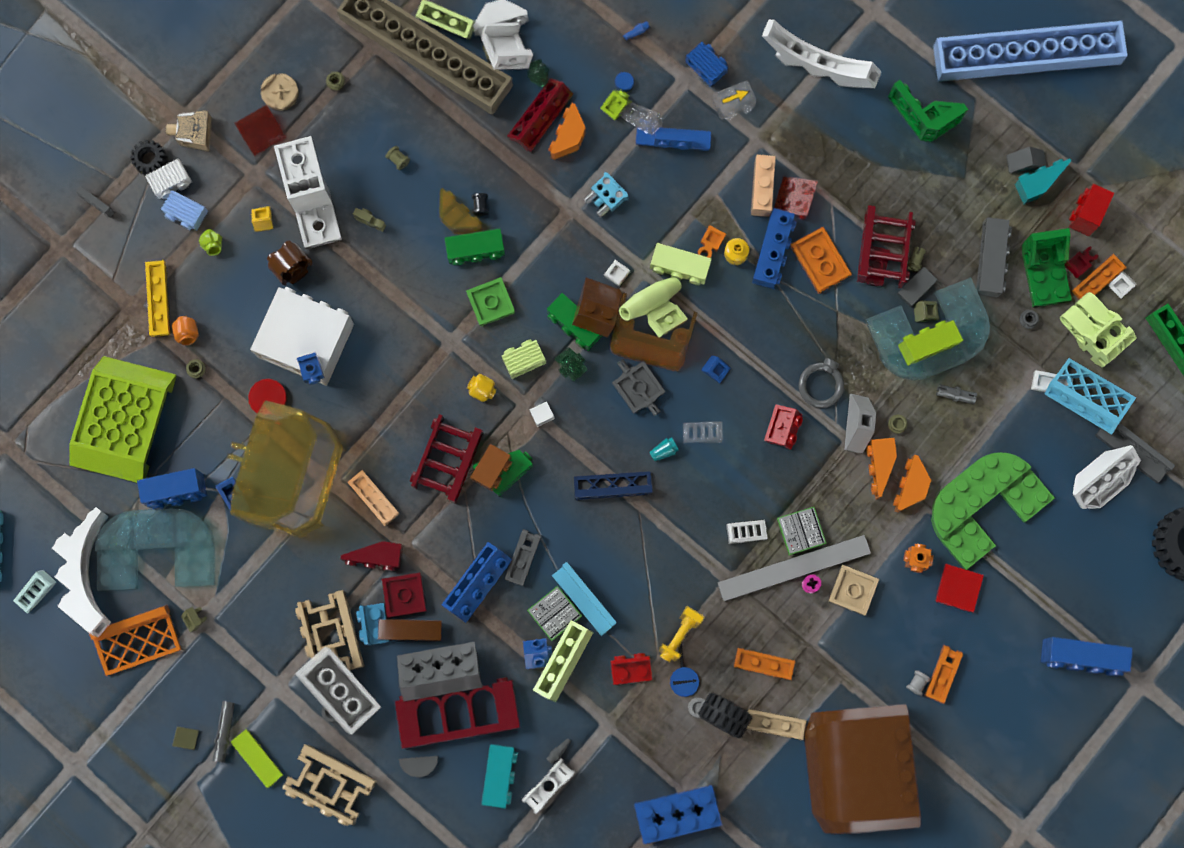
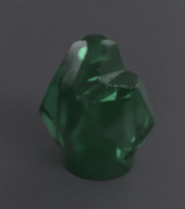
[527,59,549,87]

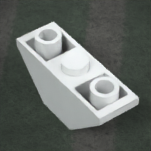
[473,0,528,36]

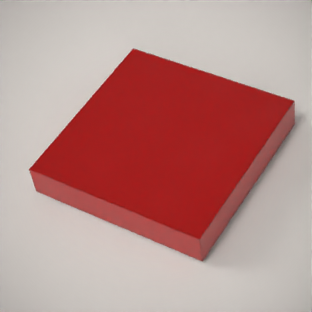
[935,564,984,613]

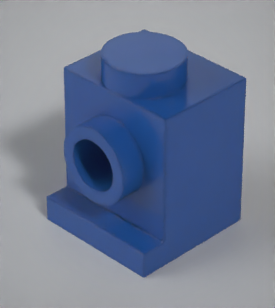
[297,352,325,385]

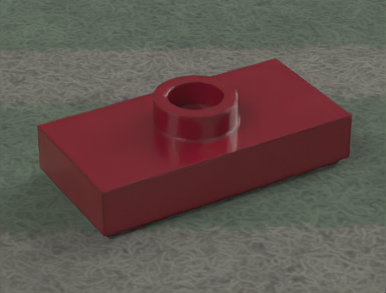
[864,246,890,287]

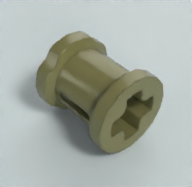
[385,146,410,170]

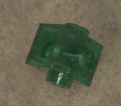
[555,347,588,382]

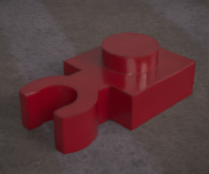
[1064,246,1099,279]

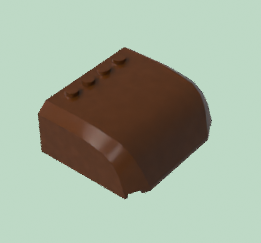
[804,704,920,833]

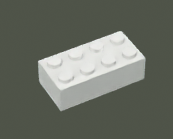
[295,647,381,735]

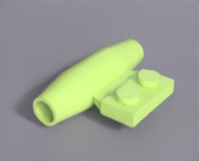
[619,277,688,338]

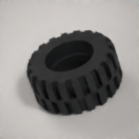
[1152,507,1184,580]

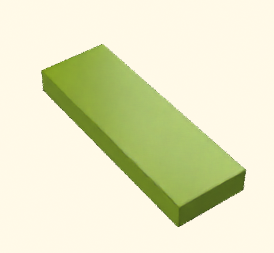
[231,729,283,788]

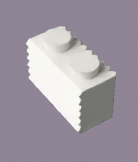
[145,159,192,199]

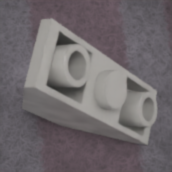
[844,394,876,454]

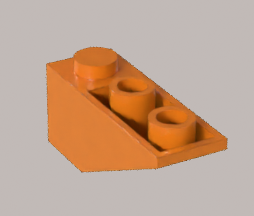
[866,438,897,499]

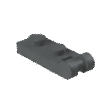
[505,529,542,586]

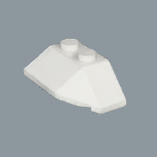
[1073,445,1141,509]

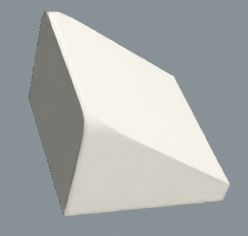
[1108,271,1136,299]
[529,402,555,427]

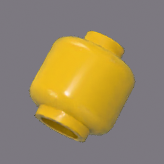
[724,238,749,265]
[467,374,497,402]

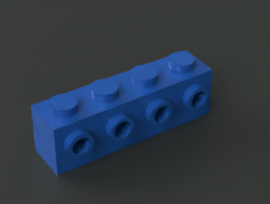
[752,208,797,289]
[442,542,512,623]

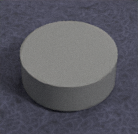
[688,698,705,718]

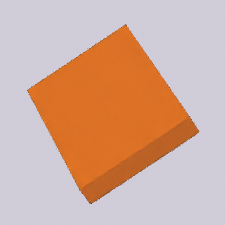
[790,227,852,294]

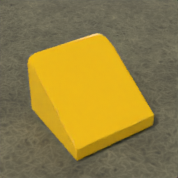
[251,207,273,232]

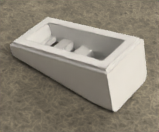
[726,520,767,544]

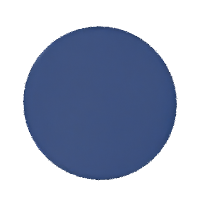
[615,72,634,92]

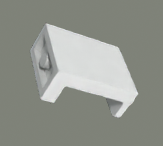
[481,23,533,70]

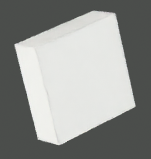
[604,260,630,287]

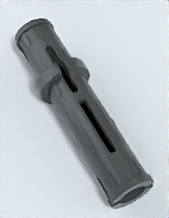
[212,701,235,763]

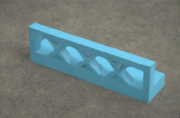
[552,562,617,636]

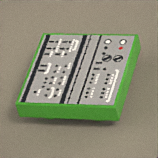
[777,507,826,555]
[527,586,582,641]

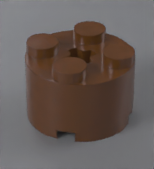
[267,240,312,286]

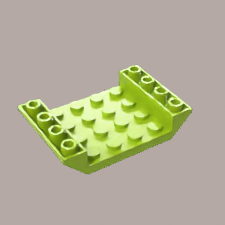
[69,356,177,483]

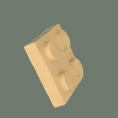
[828,565,879,616]

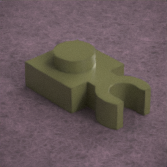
[353,208,386,232]

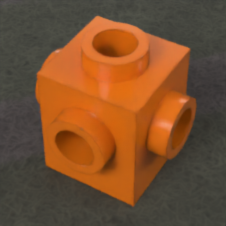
[904,544,933,573]

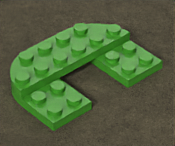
[931,453,1055,570]

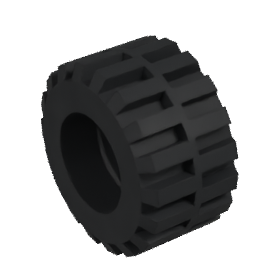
[698,693,753,739]

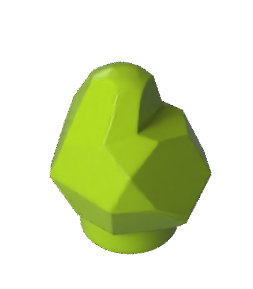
[199,229,222,256]

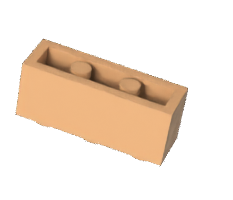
[751,155,775,217]

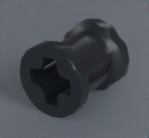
[472,193,489,216]

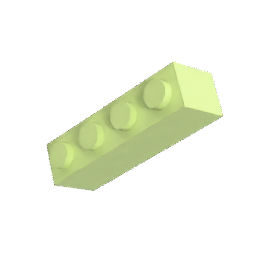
[533,620,593,702]

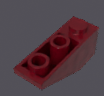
[340,541,404,571]

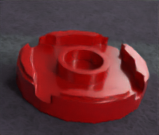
[248,379,287,417]

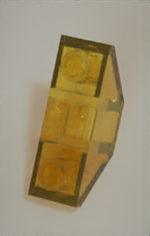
[439,188,483,234]

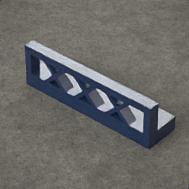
[574,471,653,500]

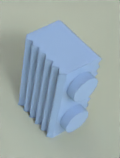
[161,190,208,230]

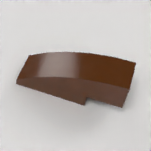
[378,620,441,641]

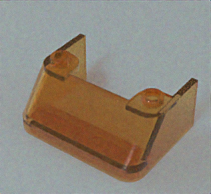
[610,293,697,371]

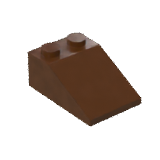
[572,277,621,337]

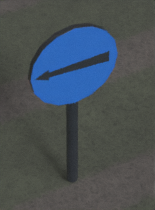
[670,630,699,697]

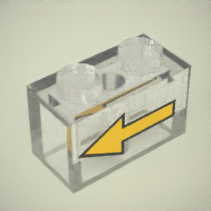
[712,80,756,120]

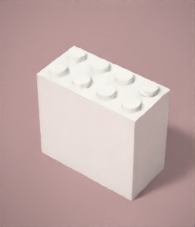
[250,287,354,386]

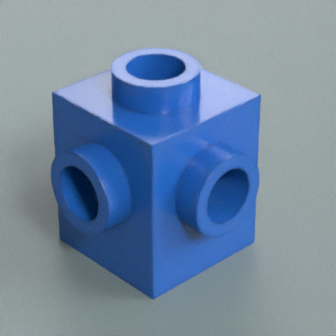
[523,639,552,669]

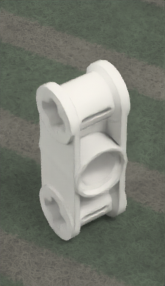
[522,758,575,814]

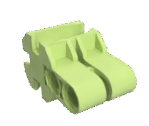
[1060,292,1137,368]

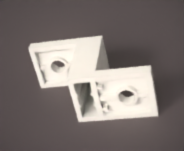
[274,136,342,249]

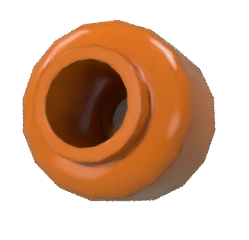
[172,316,199,345]

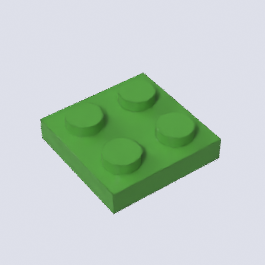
[466,277,515,327]

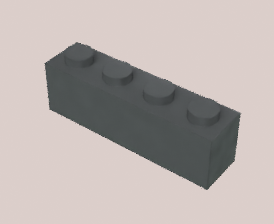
[976,217,1012,297]

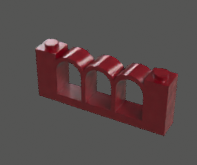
[395,677,520,749]

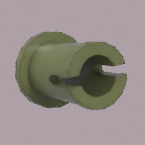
[907,247,926,272]

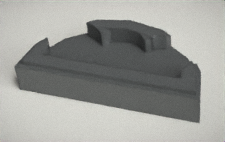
[399,756,438,777]

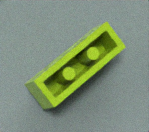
[898,320,964,366]

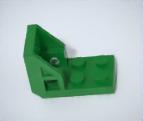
[888,80,969,142]
[1022,228,1072,307]

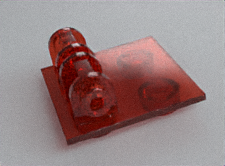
[234,104,286,156]
[774,176,818,219]

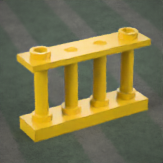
[659,606,704,663]

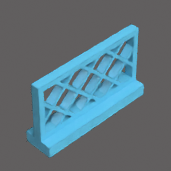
[1044,358,1136,434]

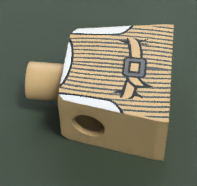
[166,111,212,151]

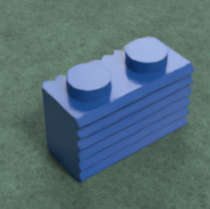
[685,42,728,87]

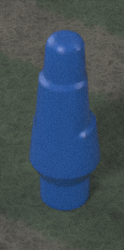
[623,21,650,40]

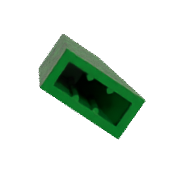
[472,450,533,497]

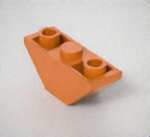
[549,103,586,160]
[893,455,931,513]

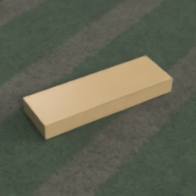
[747,709,807,740]

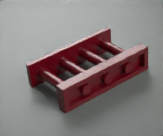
[857,205,915,289]
[410,414,483,504]

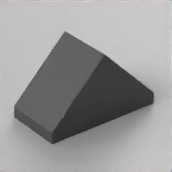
[1006,147,1047,174]

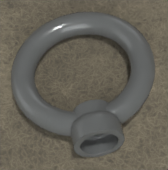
[798,358,844,408]

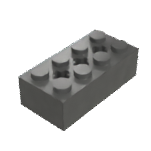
[397,642,482,701]

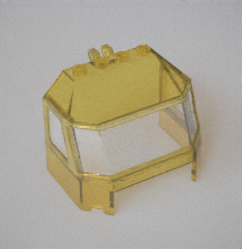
[227,401,346,539]

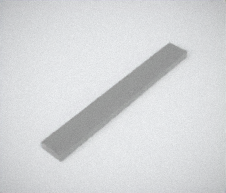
[717,535,871,602]

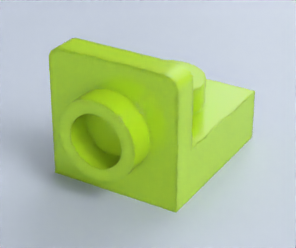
[600,90,632,120]

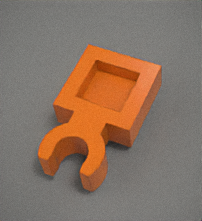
[697,225,726,258]

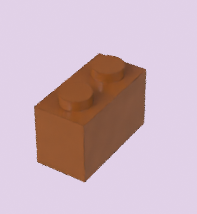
[471,444,512,491]

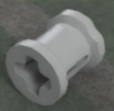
[906,670,931,696]

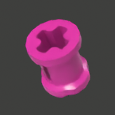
[802,575,821,594]

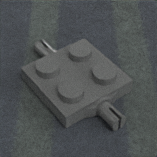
[612,359,665,416]

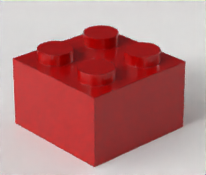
[1069,184,1114,236]

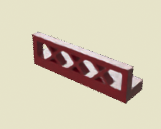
[507,79,573,152]

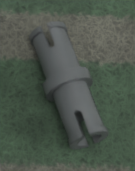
[936,384,977,405]

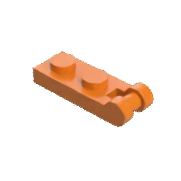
[924,645,963,704]

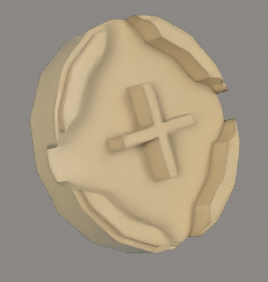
[261,73,299,111]

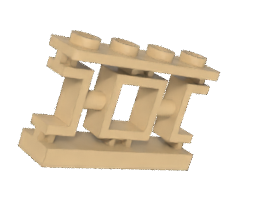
[295,590,364,671]
[282,744,377,826]

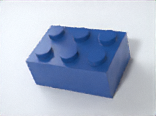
[137,468,207,510]

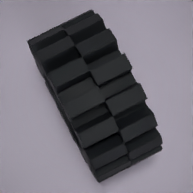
[130,140,167,175]

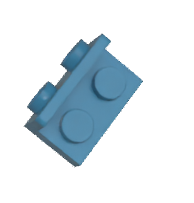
[357,603,390,646]

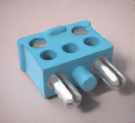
[584,172,629,217]

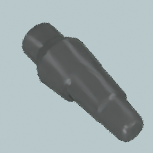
[546,739,571,764]

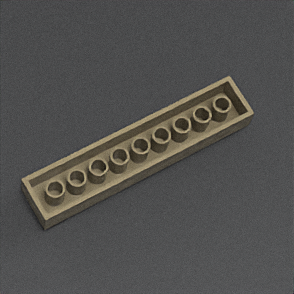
[337,0,513,115]

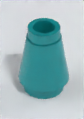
[649,437,679,461]

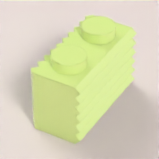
[502,339,546,379]

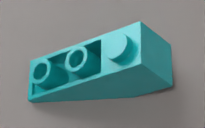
[1015,159,1071,205]

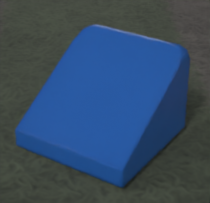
[701,355,731,383]

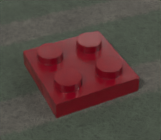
[382,572,426,618]

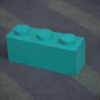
[482,744,518,808]

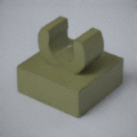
[181,607,207,633]

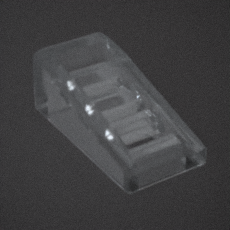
[620,102,662,135]
[683,422,723,443]

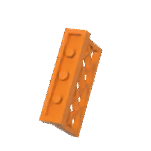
[89,605,182,676]

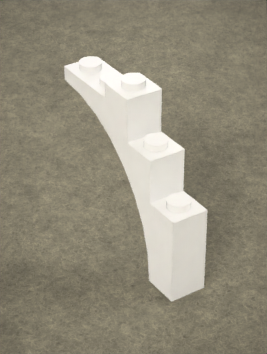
[762,20,882,88]
[52,507,111,638]

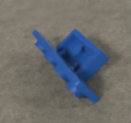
[636,126,711,150]

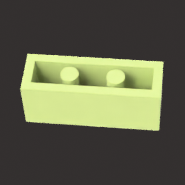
[416,0,476,39]
[650,243,712,285]

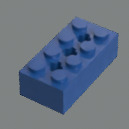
[1041,637,1132,676]
[634,785,722,844]

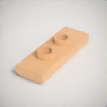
[348,470,400,526]

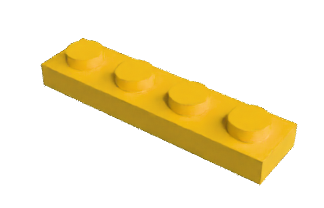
[145,260,170,337]

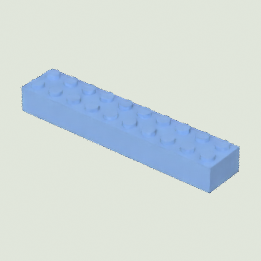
[933,21,1127,81]

